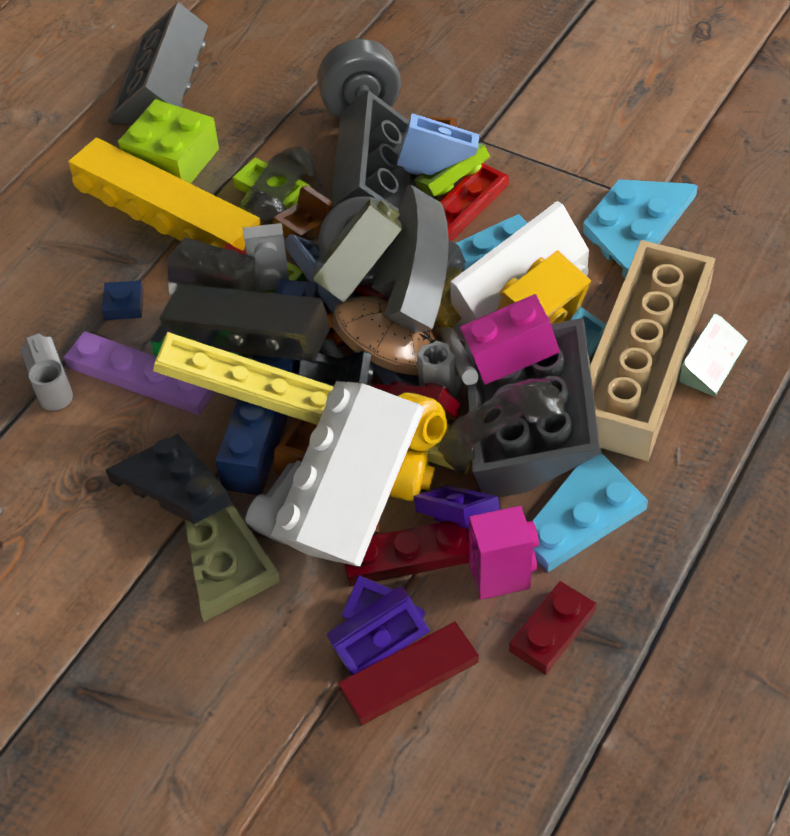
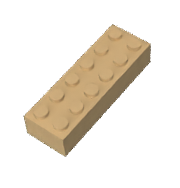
[590,240,716,462]

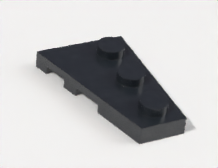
[105,434,232,524]

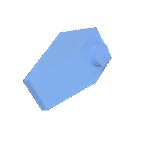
[397,113,479,175]

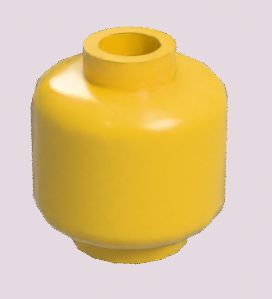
[398,393,447,451]
[389,448,435,501]

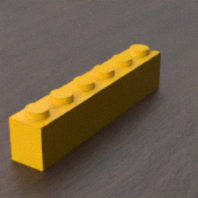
[68,137,261,262]

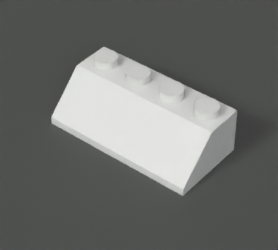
[451,201,589,343]
[271,381,424,567]

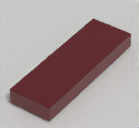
[338,621,479,726]

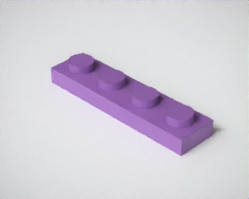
[64,331,215,416]

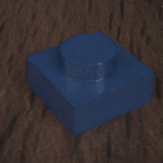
[102,280,144,320]

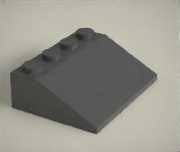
[465,318,601,498]

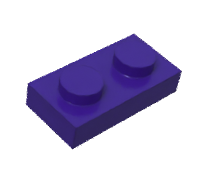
[413,484,500,528]

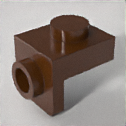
[272,185,332,240]

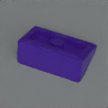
[327,587,430,675]

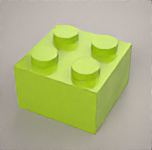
[118,99,219,184]

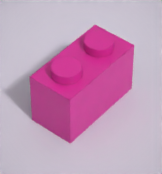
[460,294,560,385]
[469,505,539,600]

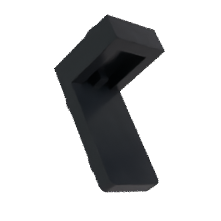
[294,350,373,387]

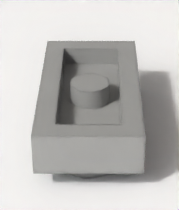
[243,223,289,292]

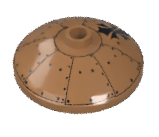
[332,296,439,375]

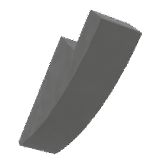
[372,185,449,333]

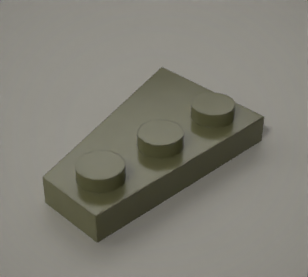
[184,504,280,622]

